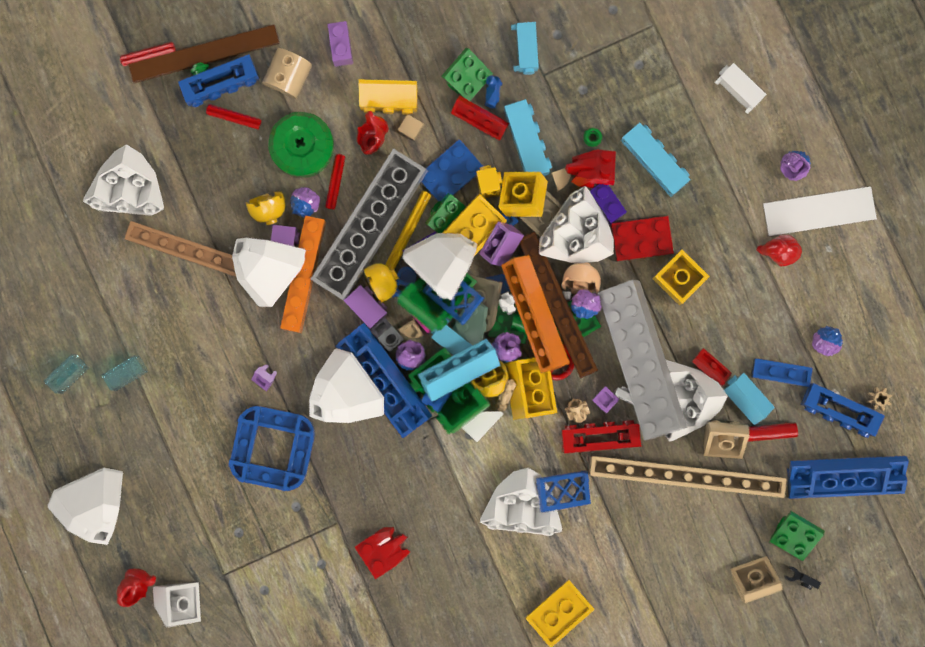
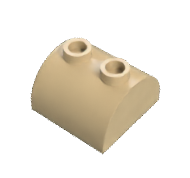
[262,48,312,99]
[704,420,749,459]
[730,556,782,603]

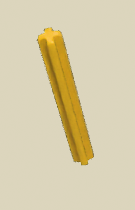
[385,191,431,270]

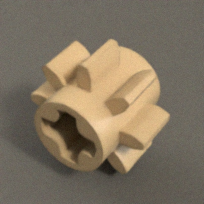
[867,387,892,411]
[565,399,590,423]

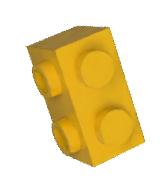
[476,165,502,199]

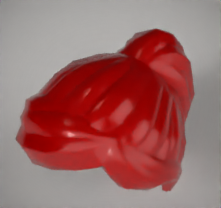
[357,111,389,155]
[756,235,802,266]
[117,568,156,607]

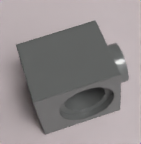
[370,317,404,352]

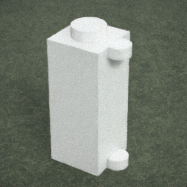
[715,63,767,114]

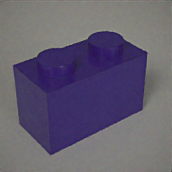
[590,184,627,225]

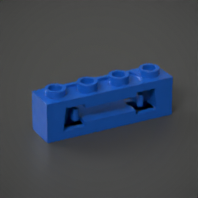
[178,55,260,107]
[800,383,885,438]

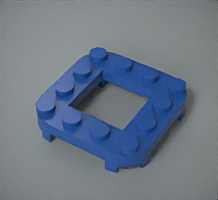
[229,406,315,491]

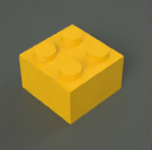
[499,172,548,217]
[652,250,710,305]

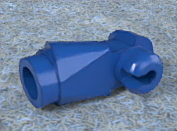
[485,75,502,108]

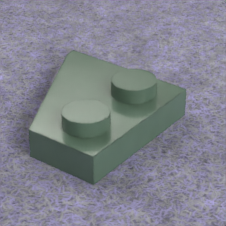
[452,297,488,345]

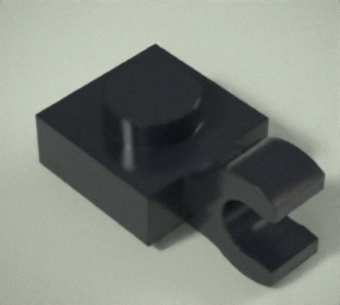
[784,566,822,590]

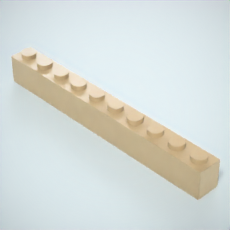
[588,456,787,498]

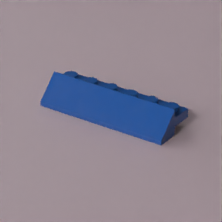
[335,323,433,438]
[787,456,909,499]

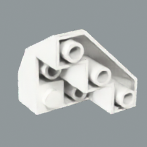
[83,145,164,216]
[539,186,614,264]
[402,233,477,300]
[232,238,306,307]
[309,348,384,423]
[665,360,727,441]
[48,468,123,545]
[480,468,562,536]

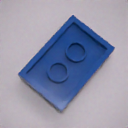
[421,139,483,201]

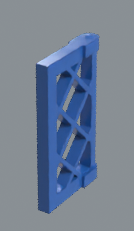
[422,281,484,325]
[536,470,591,512]

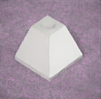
[153,582,201,627]

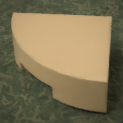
[551,168,571,191]
[398,319,424,338]

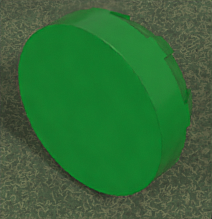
[268,112,334,178]

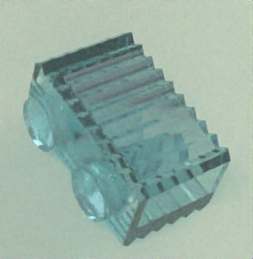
[44,354,89,394]
[102,355,148,391]

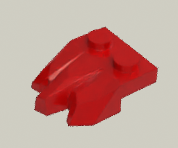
[565,149,616,188]
[355,527,410,580]

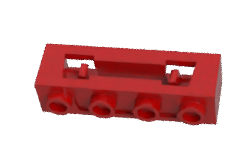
[561,420,641,453]

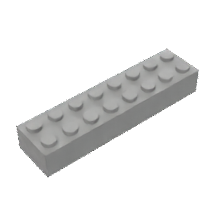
[311,148,428,300]
[598,280,687,440]

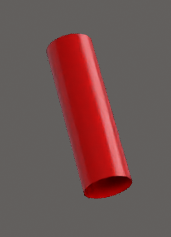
[747,422,798,442]

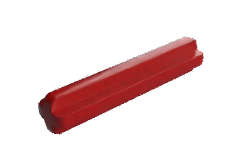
[120,42,176,66]
[206,104,261,130]
[325,154,345,210]

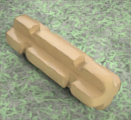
[495,379,516,411]

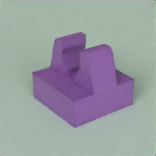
[251,365,277,391]
[592,386,620,413]

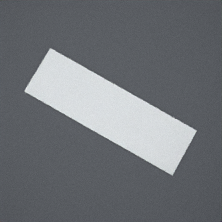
[763,187,877,236]

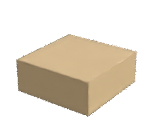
[398,114,424,141]

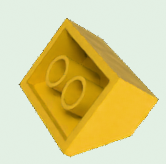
[359,79,418,115]
[504,358,557,420]

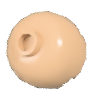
[561,263,601,295]

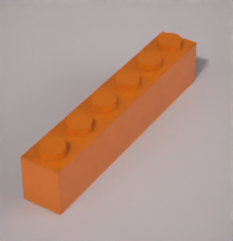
[280,216,326,334]
[501,255,570,374]

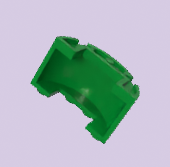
[396,273,477,332]
[408,347,490,435]

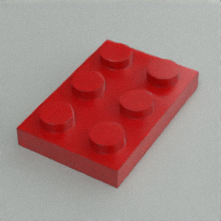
[611,216,674,262]

